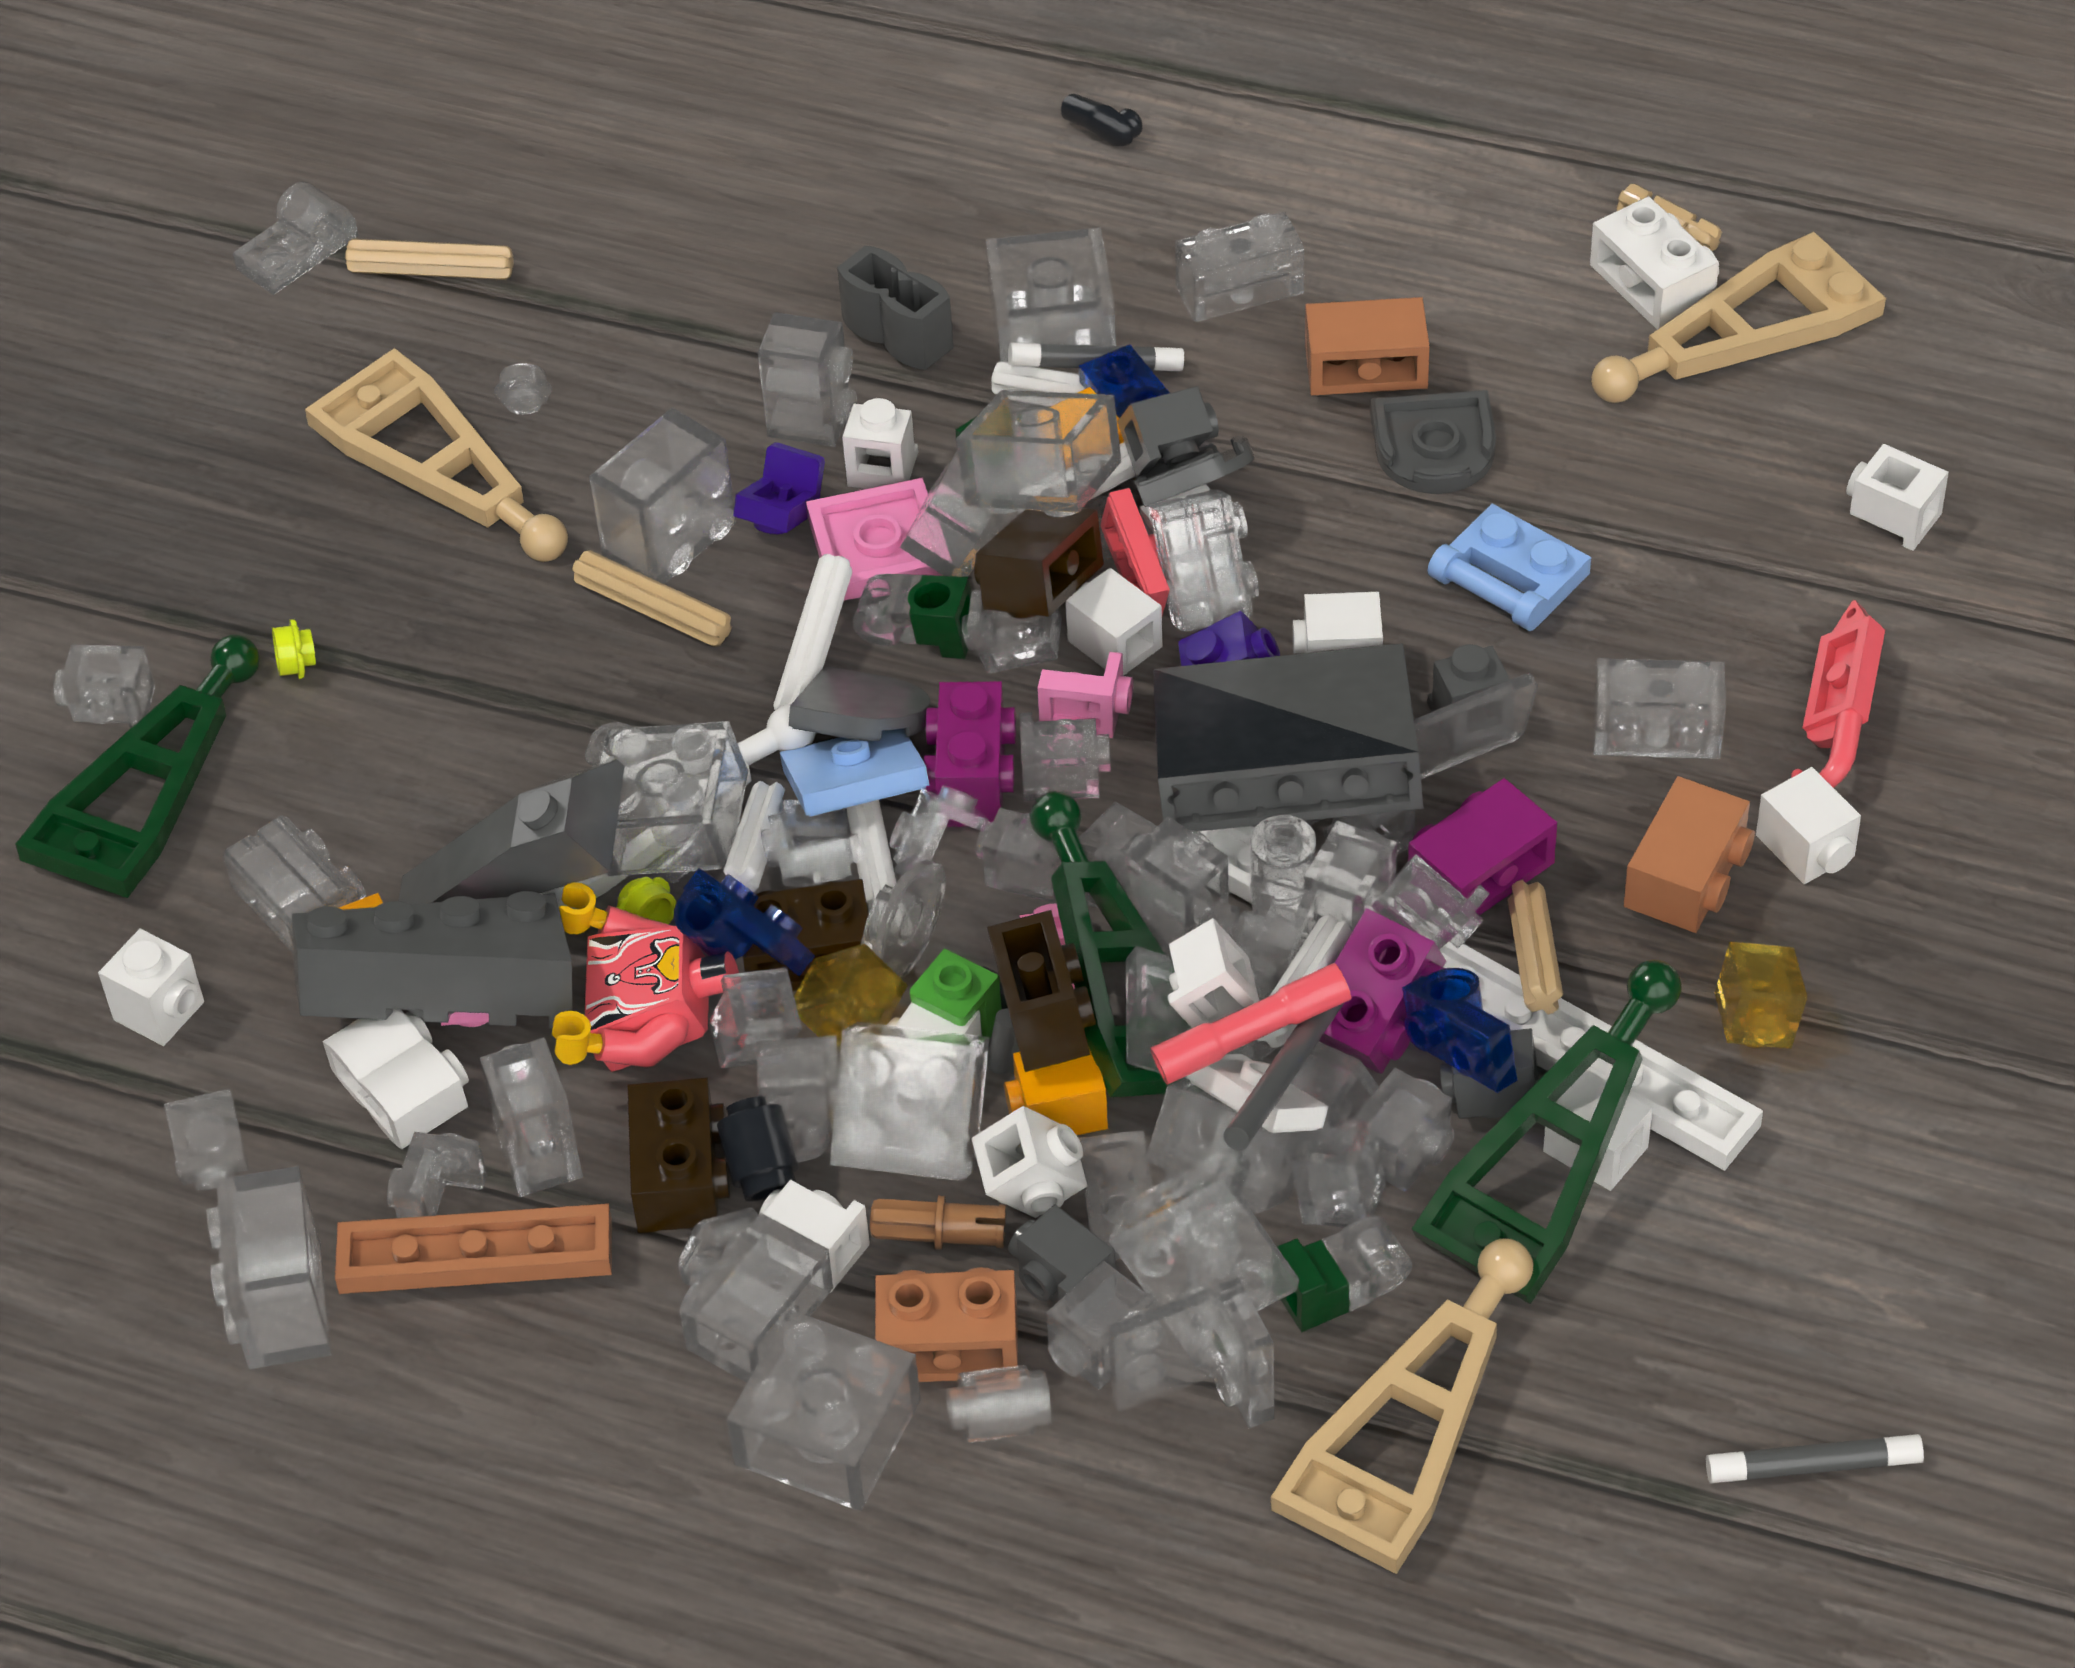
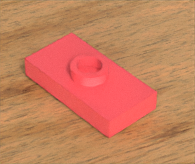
[1100,488,1170,615]

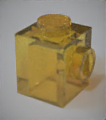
[1714,942,1808,1049]
[788,943,908,1049]

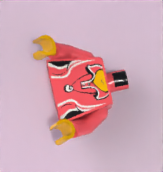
[552,882,740,1072]

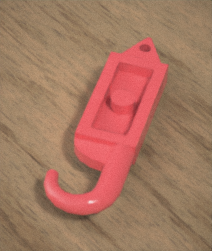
[1791,600,1885,788]

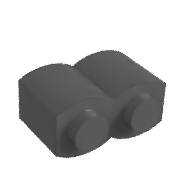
[837,246,954,370]

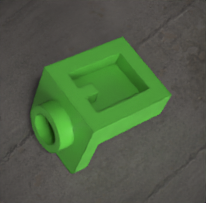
[910,948,1001,1041]

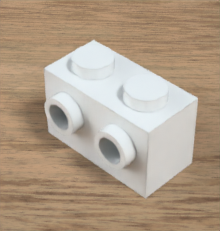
[1590,196,1719,330]

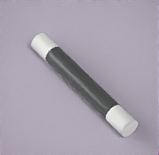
[1008,343,1184,371]
[1706,1434,1924,1483]

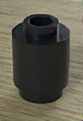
[717,1096,799,1202]

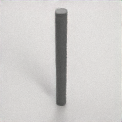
[1223,1003,1344,1151]

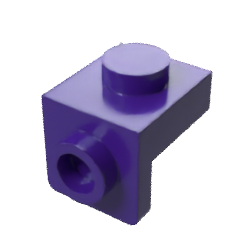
[733,442,825,534]
[1178,610,1280,666]

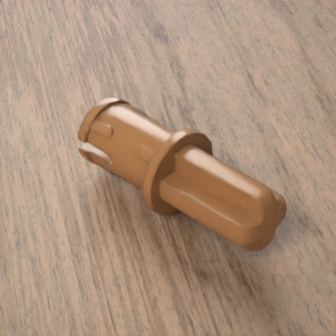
[870,1195,1006,1249]

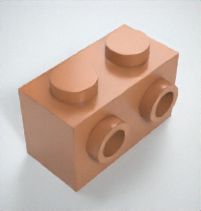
[1305,297,1430,395]
[1624,776,1755,933]
[875,1268,1019,1384]

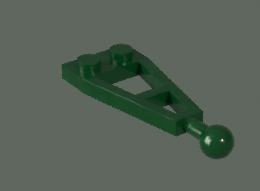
[15,635,260,898]
[1030,791,1204,1098]
[1412,960,1682,1304]

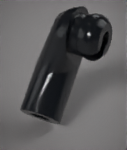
[1061,94,1143,146]

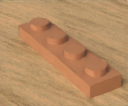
[335,1203,612,1294]

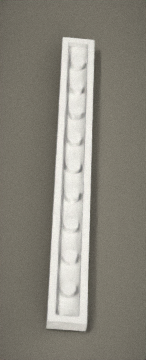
[1179,826,1763,1171]

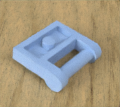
[1427,504,1591,631]

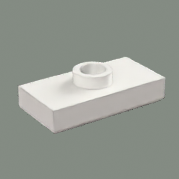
[1186,1054,1328,1133]

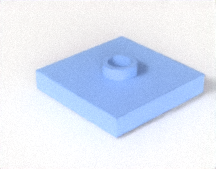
[780,728,929,817]

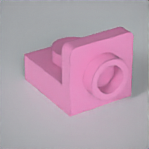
[1037,652,1133,738]

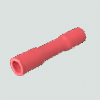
[1150,963,1352,1085]

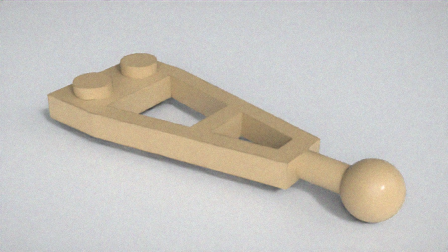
[1592,232,1886,403]
[305,348,568,562]
[1271,1239,1533,1574]

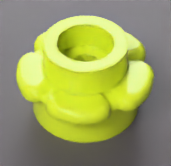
[272,619,316,679]
[616,876,677,924]

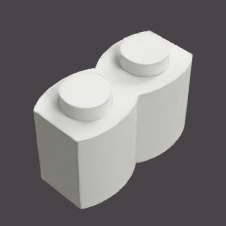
[322,1009,469,1149]

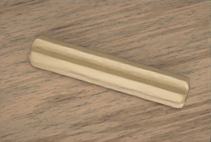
[345,239,514,280]
[572,550,732,647]
[1508,879,1563,1015]

